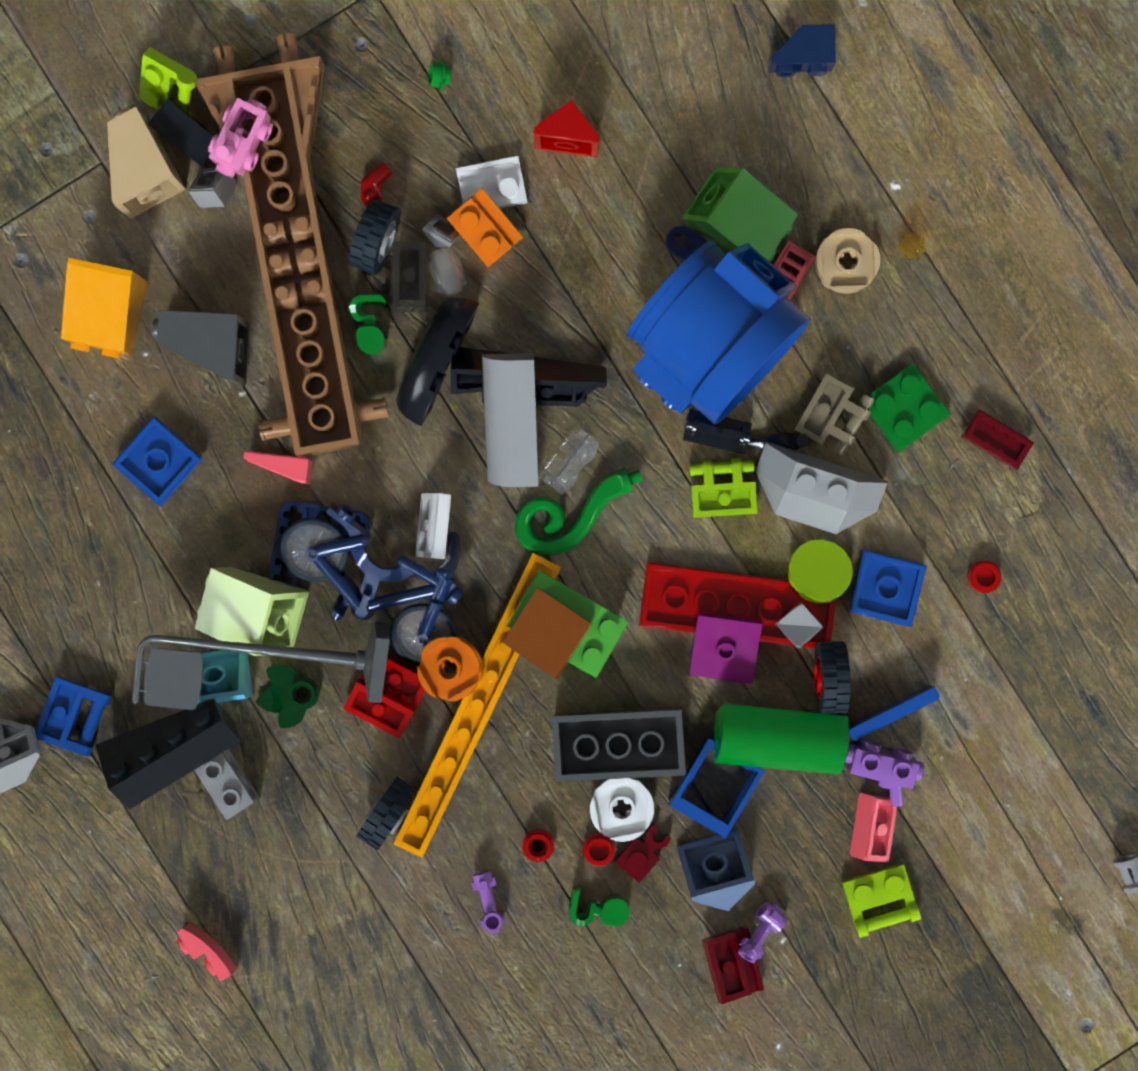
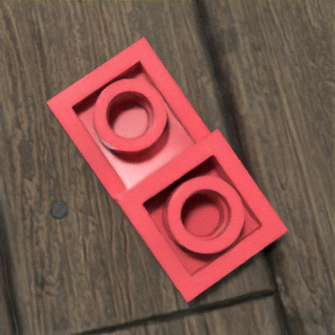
[177,923,237,982]

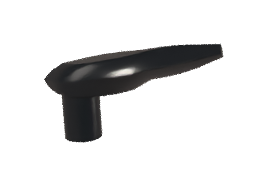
[748,433,809,451]

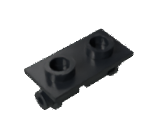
[683,409,752,455]

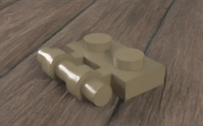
[794,373,874,456]

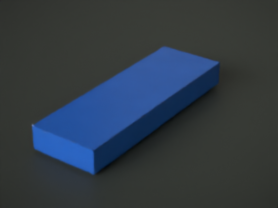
[849,685,940,741]

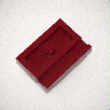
[702,926,765,1004]

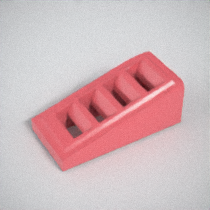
[773,240,816,300]
[244,451,313,485]

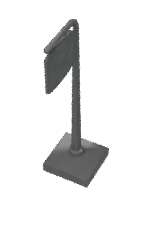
[132,622,390,710]

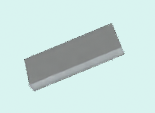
[482,353,539,487]

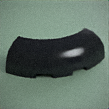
[396,297,480,426]

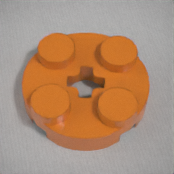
[417,636,484,701]

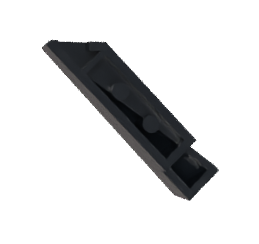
[451,347,607,407]

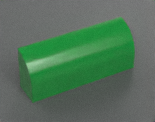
[714,704,849,775]

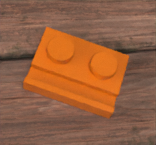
[446,187,523,267]

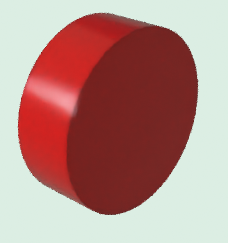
[967,561,1001,593]

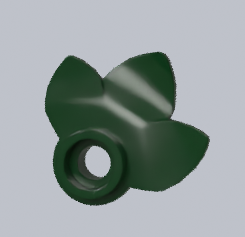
[256,665,320,728]

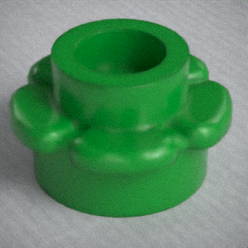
[428,59,451,91]

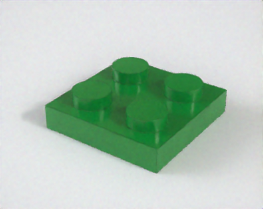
[868,363,951,453]

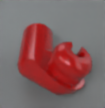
[361,161,393,207]

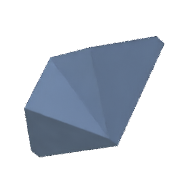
[676,830,755,911]

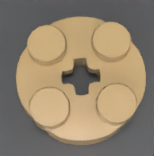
[815,228,881,294]

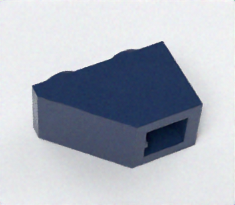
[768,24,836,77]

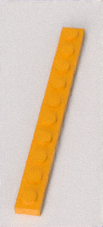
[394,553,562,858]

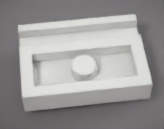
[456,156,528,209]
[415,493,451,559]

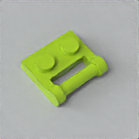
[138,47,197,116]
[841,863,921,938]

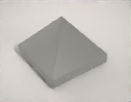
[422,214,460,247]

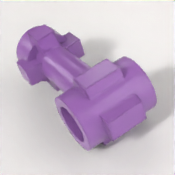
[471,871,506,934]
[738,902,788,963]

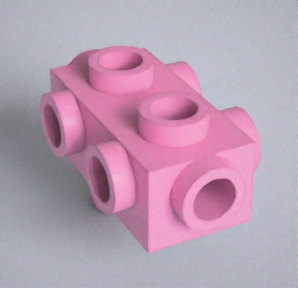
[208,98,273,178]

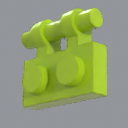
[689,457,758,518]

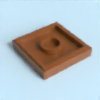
[502,588,593,679]

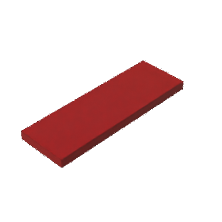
[639,562,836,649]

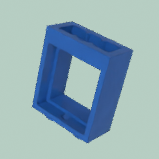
[668,736,765,838]

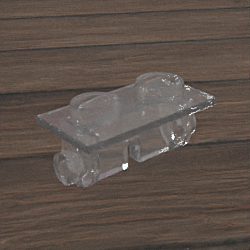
[540,428,600,495]

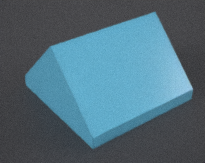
[197,650,253,705]

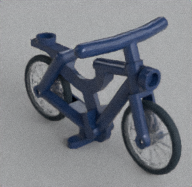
[280,503,465,666]

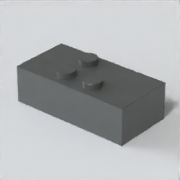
[552,707,686,782]

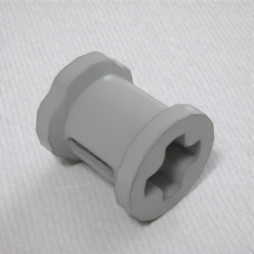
[1113,852,1138,893]

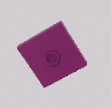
[689,612,762,684]

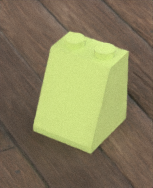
[194,567,309,656]

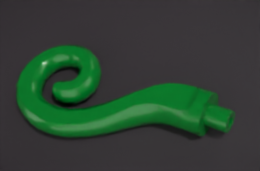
[514,467,643,556]

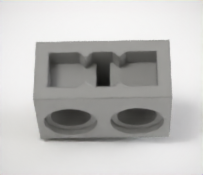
[194,749,260,820]

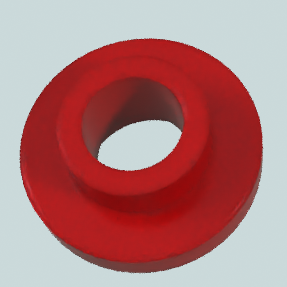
[522,829,554,862]

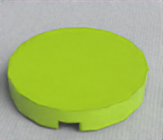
[787,539,853,603]

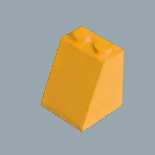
[61,257,148,359]

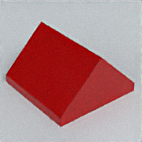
[534,99,599,158]

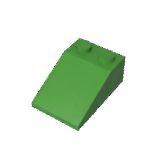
[506,570,628,678]

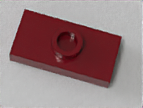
[961,409,1034,470]

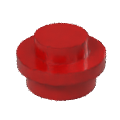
[583,833,615,866]

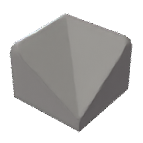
[188,168,237,208]
[775,603,823,649]

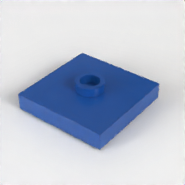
[112,416,204,507]
[848,550,927,627]

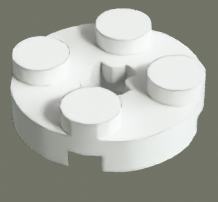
[590,778,654,842]

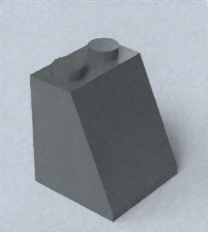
[152,310,249,387]

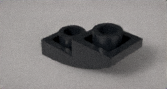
[148,99,214,166]

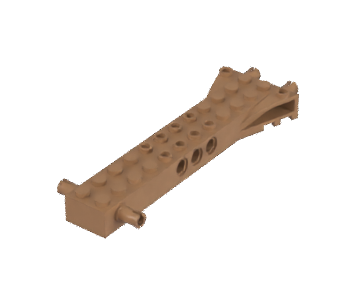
[196,33,389,457]

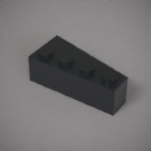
[96,698,241,810]

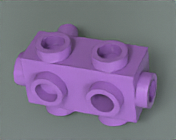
[845,740,924,807]

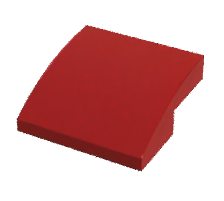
[343,655,425,739]

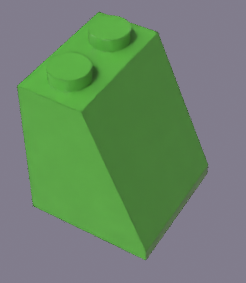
[681,166,798,262]

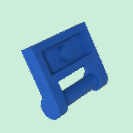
[35,676,112,756]

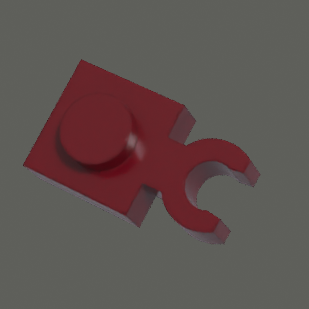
[615,823,671,883]

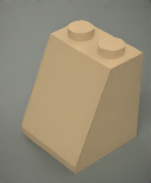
[107,107,186,219]

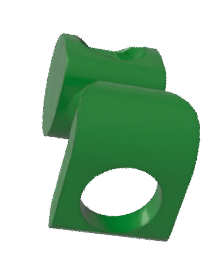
[349,294,387,356]
[569,885,630,927]

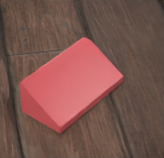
[850,793,897,862]

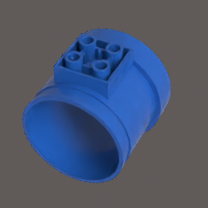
[627,240,811,425]

